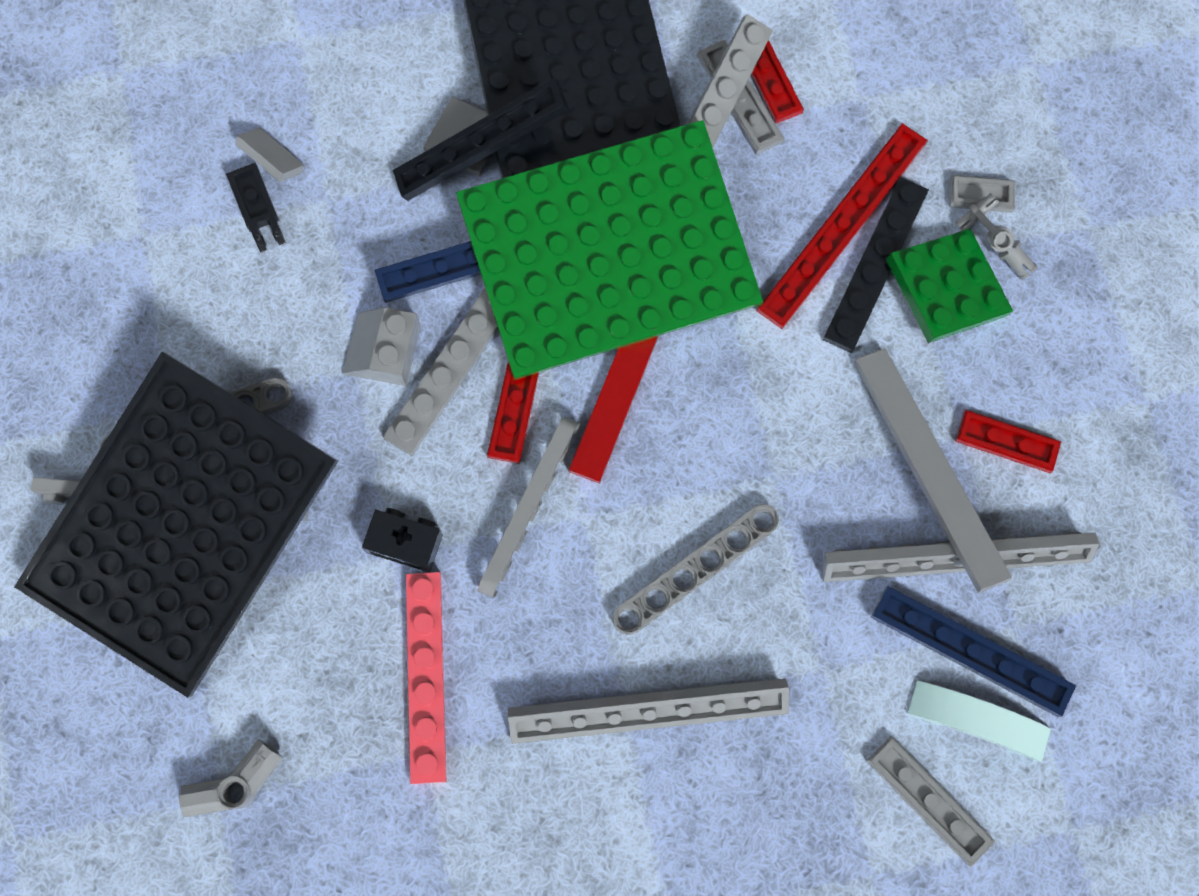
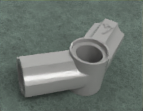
[179,739,284,817]

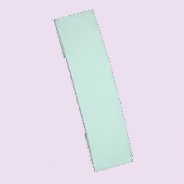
[907,681,1051,762]

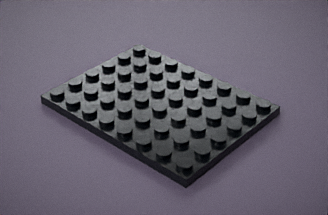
[463,0,681,179]
[14,352,339,698]

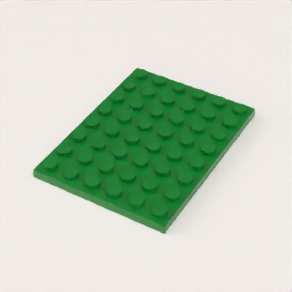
[456,120,763,380]

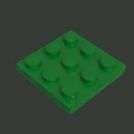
[886,228,1013,343]

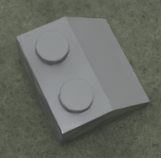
[342,308,421,386]

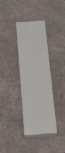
[697,39,784,155]
[866,736,995,867]

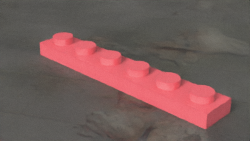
[406,572,447,784]

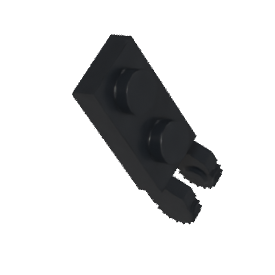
[226,162,286,252]

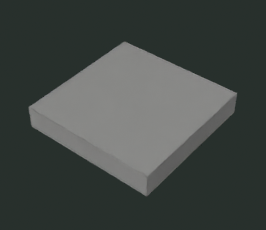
[423,97,493,177]

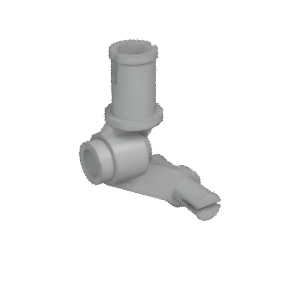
[955,192,1037,280]

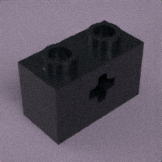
[361,508,443,573]

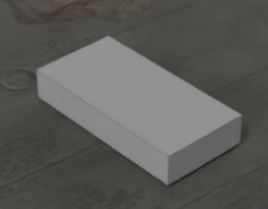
[235,127,304,182]
[949,175,1015,213]

